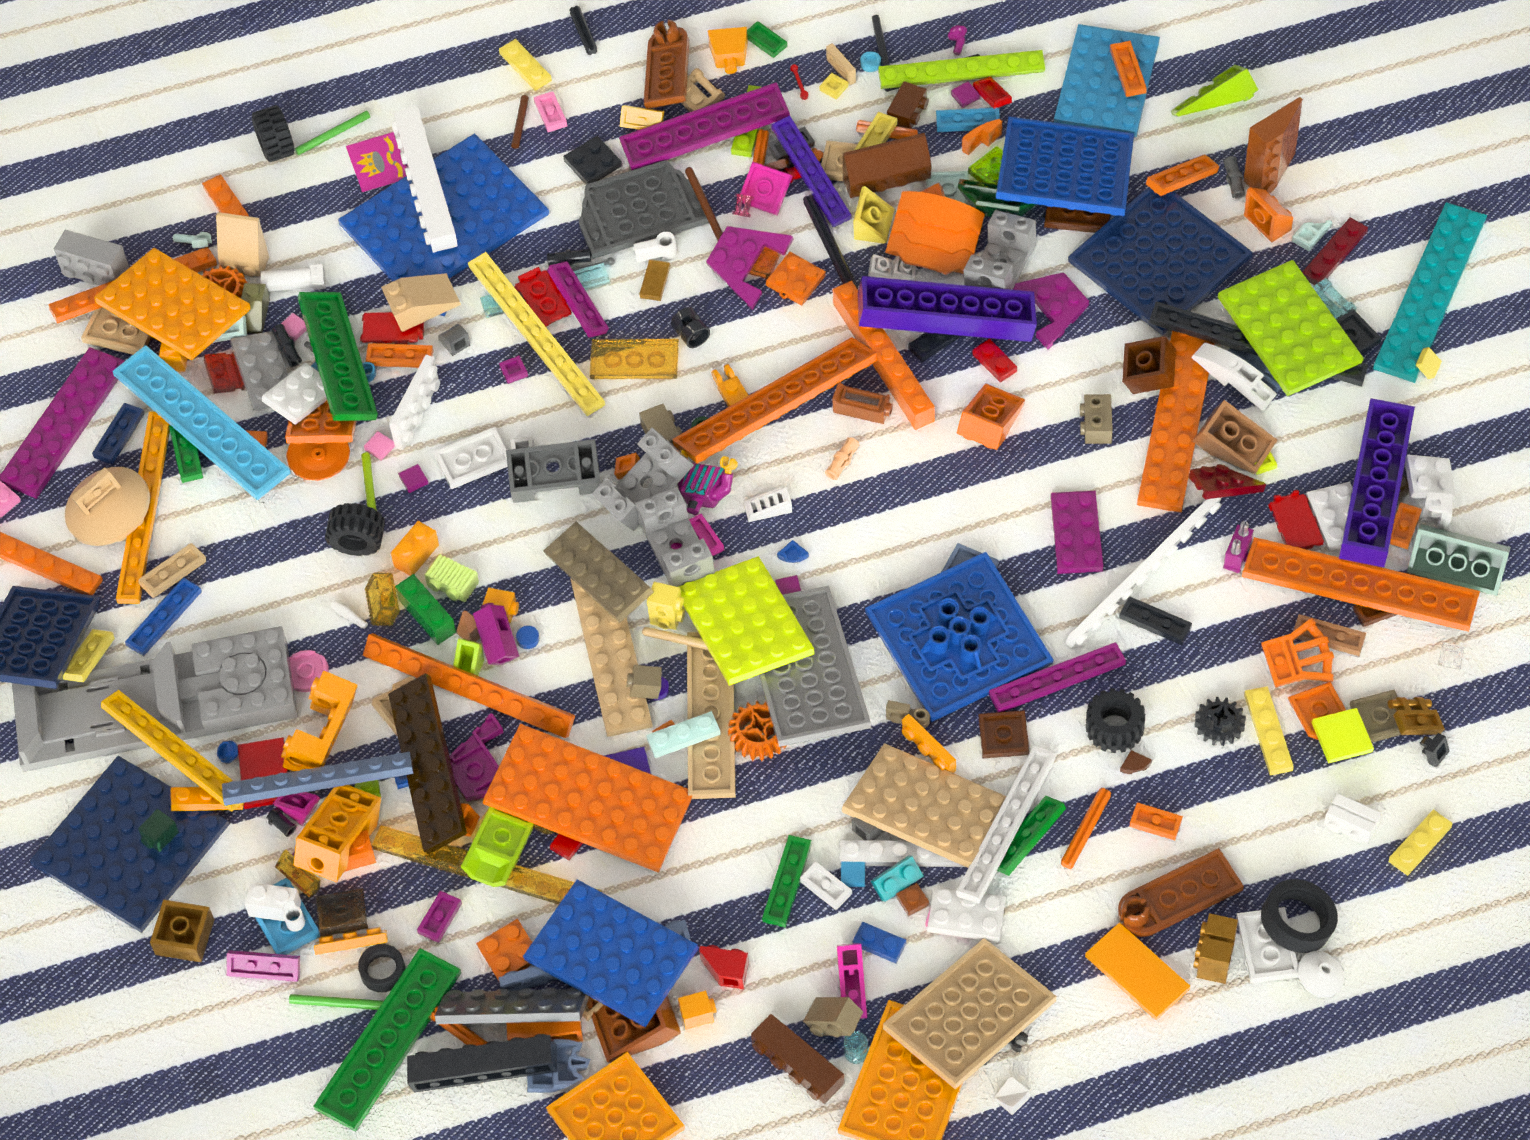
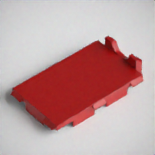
[514,266,572,327]
[360,312,425,344]
[1268,490,1324,550]

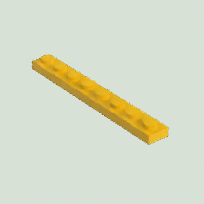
[101,690,243,812]

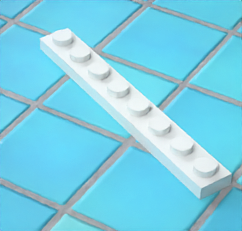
[957,746,1056,903]

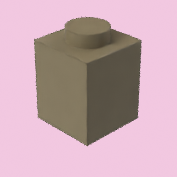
[626,665,662,699]

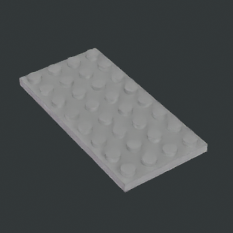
[759,585,871,747]

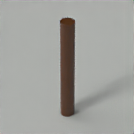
[511,95,529,149]

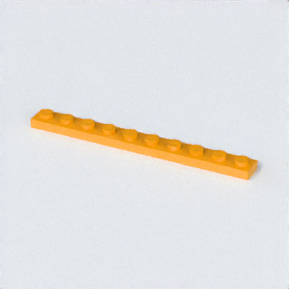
[116,412,170,604]

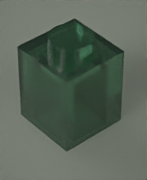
[138,809,179,852]

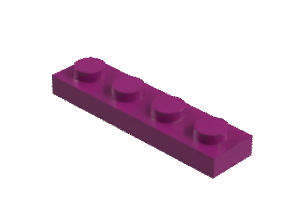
[547,262,609,338]

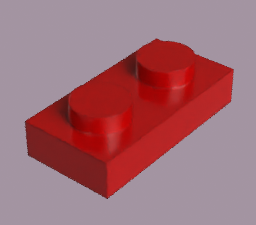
[973,339,1017,383]

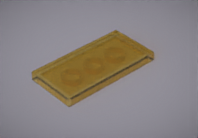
[590,339,679,379]

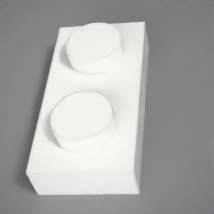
[800,862,852,910]

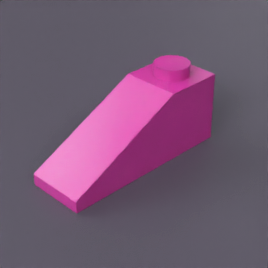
[837,943,867,1019]

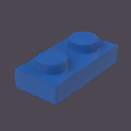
[852,921,907,964]

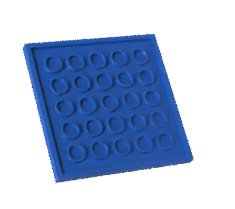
[996,117,1134,216]

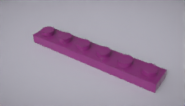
[989,642,1126,712]

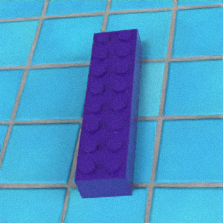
[858,276,1037,342]
[1339,398,1415,568]

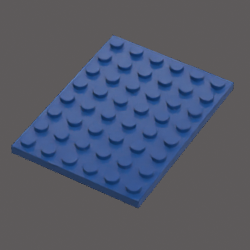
[338,133,549,282]

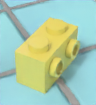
[647,581,685,630]

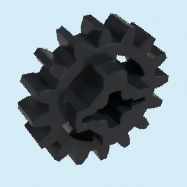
[1194,697,1246,746]

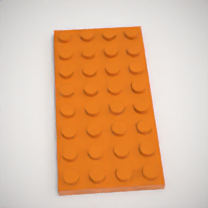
[483,724,692,873]

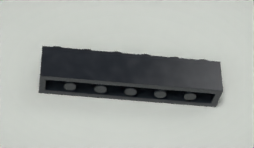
[407,1034,558,1093]

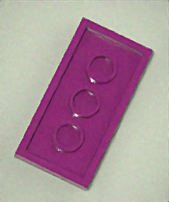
[1050,490,1103,574]

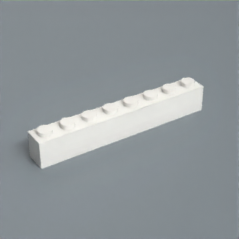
[391,106,458,252]

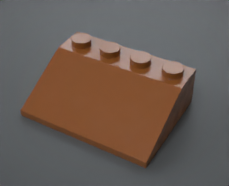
[1244,97,1303,193]
[587,995,681,1063]

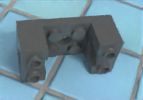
[506,439,601,503]

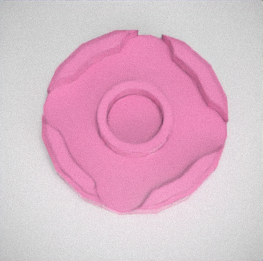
[289,650,329,692]

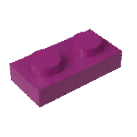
[417,891,462,943]

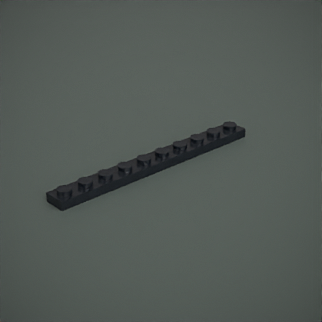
[1149,302,1368,387]

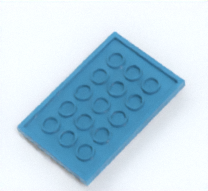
[1054,24,1160,137]

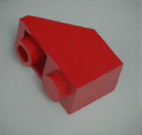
[699,945,749,989]

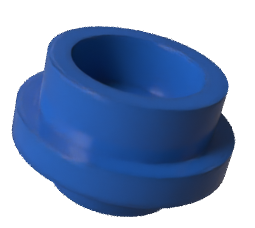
[217,741,238,764]

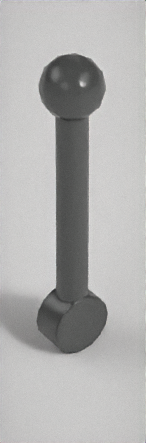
[572,257,615,275]

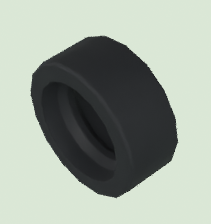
[358,944,406,992]

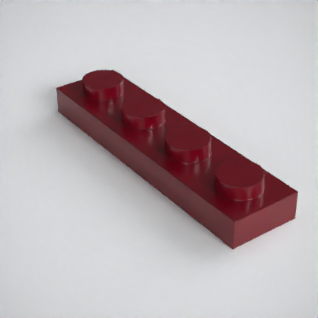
[1302,217,1368,288]

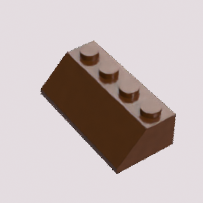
[843,133,932,198]

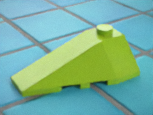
[1170,65,1259,117]

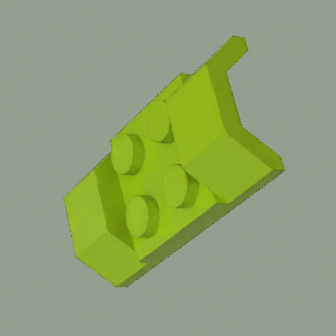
[461,807,534,887]

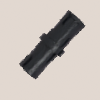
[547,248,592,266]
[271,324,302,367]

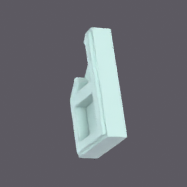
[1291,220,1332,251]

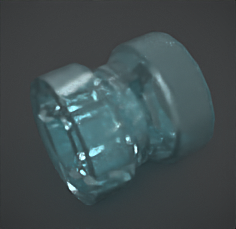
[844,1031,868,1064]

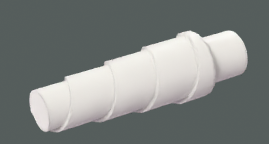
[331,600,368,629]

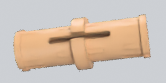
[825,437,860,480]

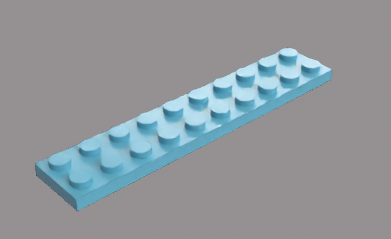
[113,345,291,501]

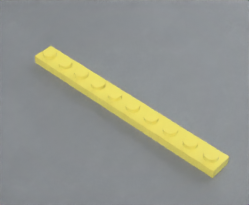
[468,252,605,416]

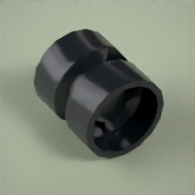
[671,307,710,349]

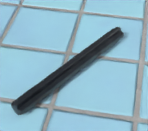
[803,195,858,289]

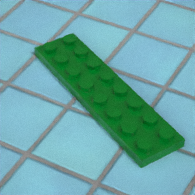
[298,292,378,421]
[313,948,462,1132]

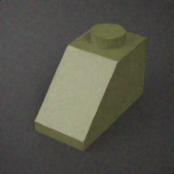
[241,283,270,334]

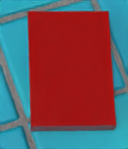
[238,737,288,809]

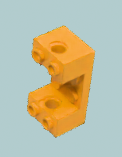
[281,670,358,771]
[293,785,381,882]

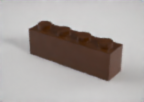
[751,1014,845,1104]

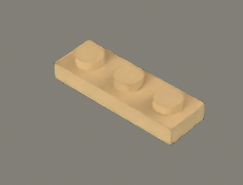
[139,543,206,598]

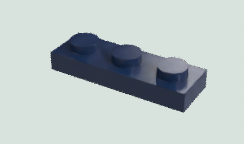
[92,403,145,465]

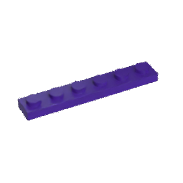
[771,116,852,228]

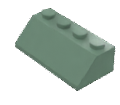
[1407,524,1511,596]

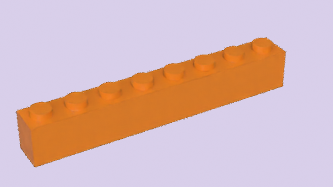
[832,281,935,430]

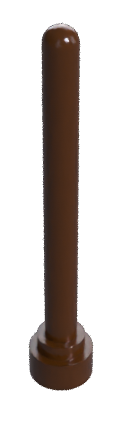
[685,167,723,241]

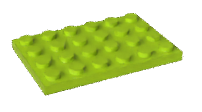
[1218,260,1364,397]

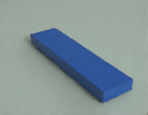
[125,577,202,657]

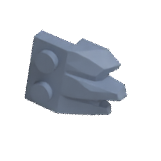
[526,1039,591,1093]

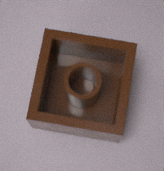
[1122,336,1176,394]

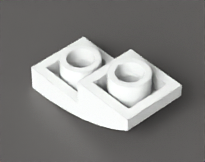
[868,254,916,281]

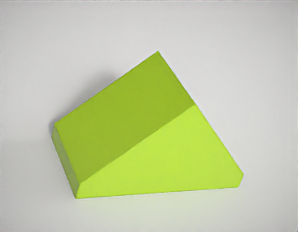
[453,638,485,676]

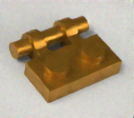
[1388,697,1445,735]

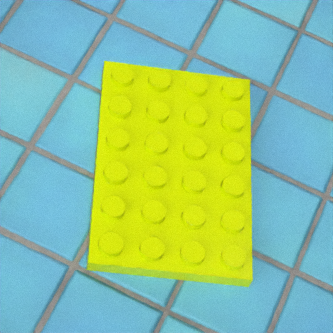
[678,556,814,685]

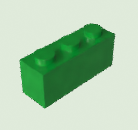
[395,574,456,645]

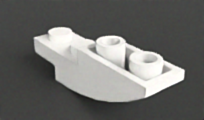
[1191,343,1277,411]

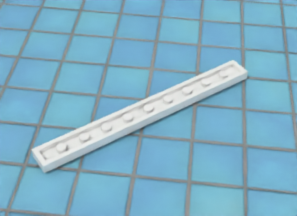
[1065,498,1222,649]

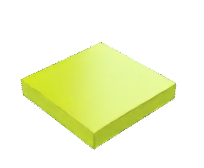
[1312,708,1374,763]

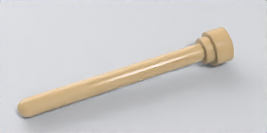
[642,627,708,650]

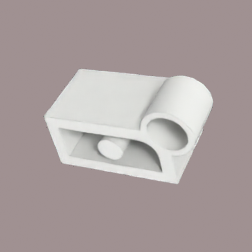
[244,882,305,932]

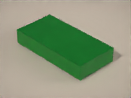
[747,21,788,58]

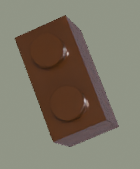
[887,81,929,129]

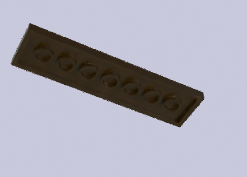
[388,673,467,854]

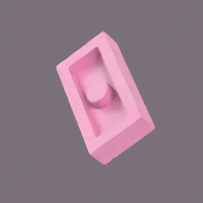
[533,91,567,132]

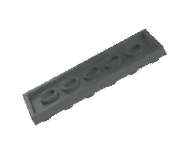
[435,987,589,1024]

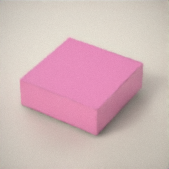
[281,313,307,342]
[364,431,395,461]

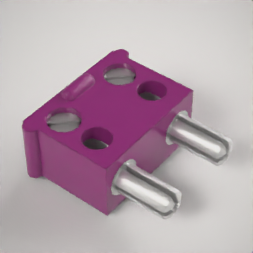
[1223,521,1254,573]

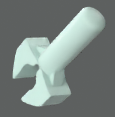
[173,232,212,248]

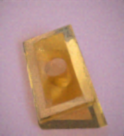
[275,850,321,897]

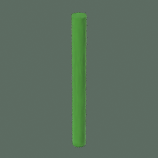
[295,110,371,155]
[289,994,384,1010]

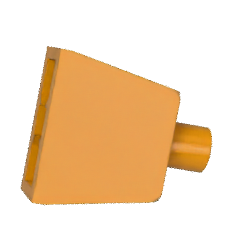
[708,27,748,74]

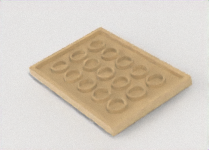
[842,743,1007,868]
[883,938,1057,1089]

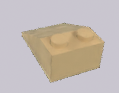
[216,212,269,277]
[381,273,461,332]

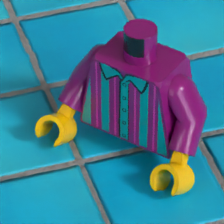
[677,450,738,515]

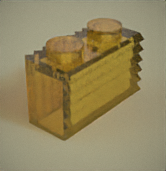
[364,572,400,626]

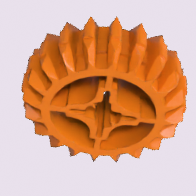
[202,265,247,298]
[728,700,787,761]

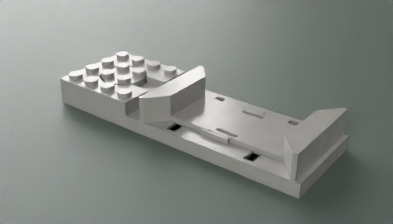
[12,626,298,772]

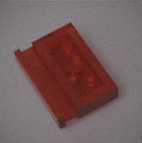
[203,352,245,394]

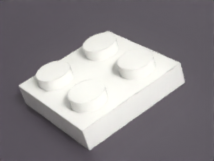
[1405,455,1456,500]

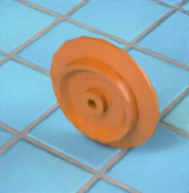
[286,442,350,481]

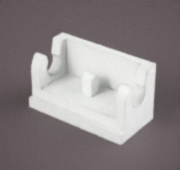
[1422,492,1453,531]

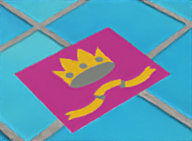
[346,132,407,192]

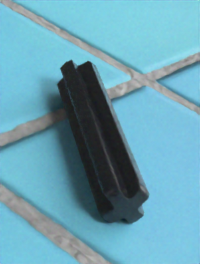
[570,5,597,55]

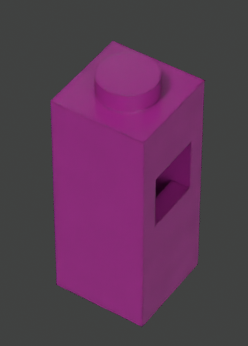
[473,603,520,665]

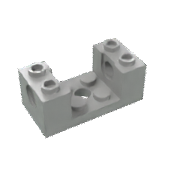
[964,210,1036,290]
[592,428,694,531]
[635,486,715,587]

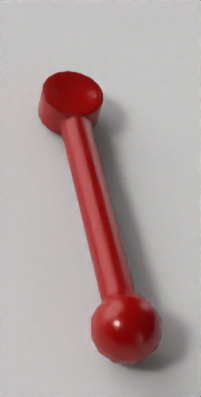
[790,64,809,100]

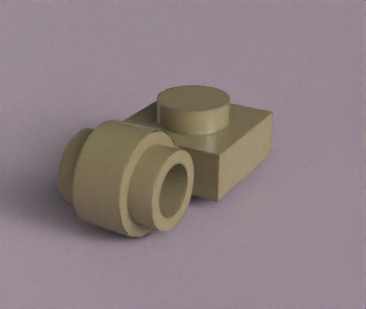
[886,700,930,728]

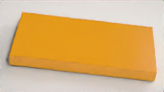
[1085,922,1190,1020]

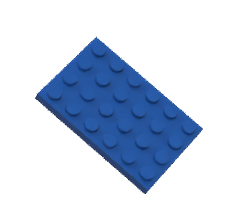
[523,879,699,1027]

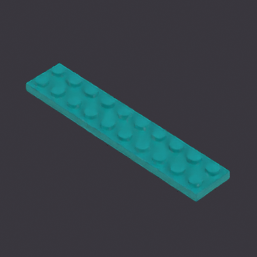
[1373,202,1487,383]

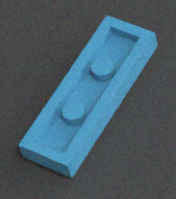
[936,108,1000,132]

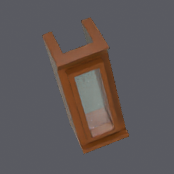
[832,382,893,424]

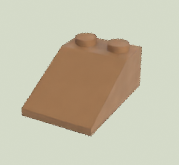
[1192,400,1277,474]

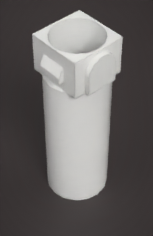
[261,264,326,292]

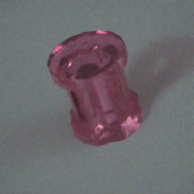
[732,193,754,218]

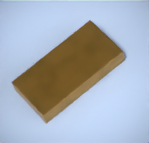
[639,260,670,301]

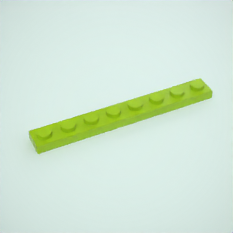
[878,50,1045,89]

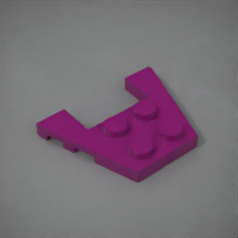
[706,226,794,310]
[1013,272,1089,350]
[449,713,503,802]

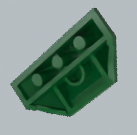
[958,179,1037,217]

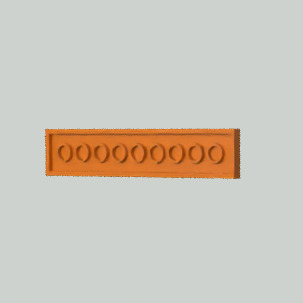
[1137,331,1215,513]
[672,337,877,464]
[1242,537,1480,632]

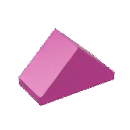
[273,792,320,826]

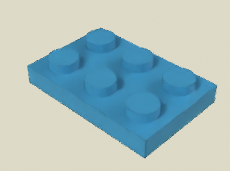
[255,877,321,955]

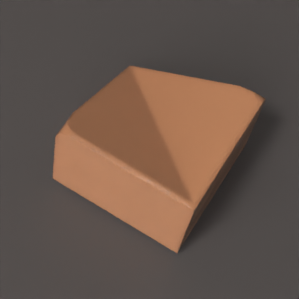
[457,611,480,642]

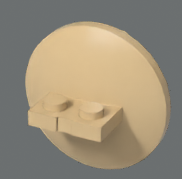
[65,467,150,546]

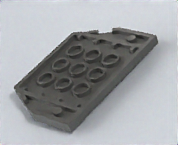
[579,160,709,259]

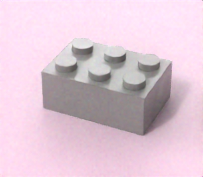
[53,229,129,285]

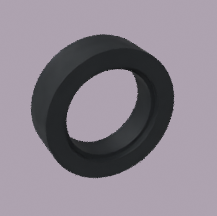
[1261,879,1338,953]

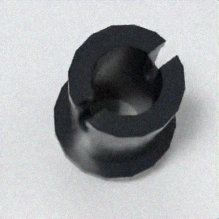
[266,808,297,837]

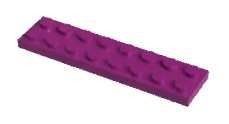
[619,82,790,171]
[0,347,125,499]

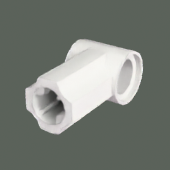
[633,232,677,262]

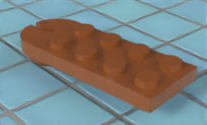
[644,19,689,109]
[1118,848,1244,937]

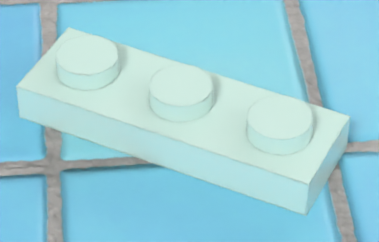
[646,711,721,758]

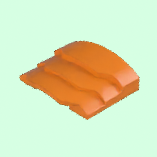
[885,191,985,275]

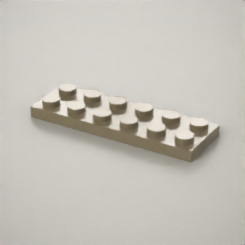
[543,521,654,623]

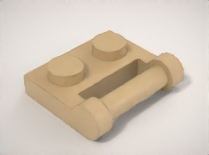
[681,68,725,112]

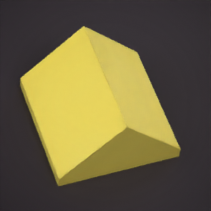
[853,186,895,244]

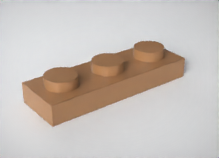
[1293,614,1366,657]

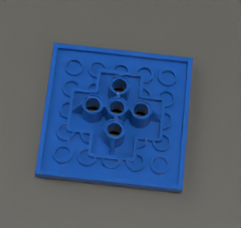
[865,552,1054,722]

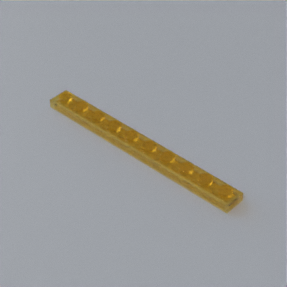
[372,825,602,904]

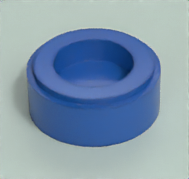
[516,626,540,649]

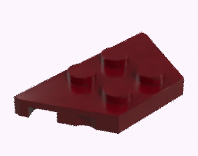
[1189,464,1266,500]

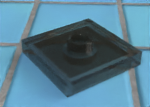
[316,888,368,937]

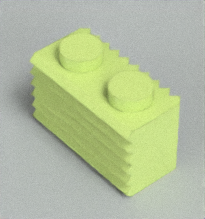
[424,554,479,602]

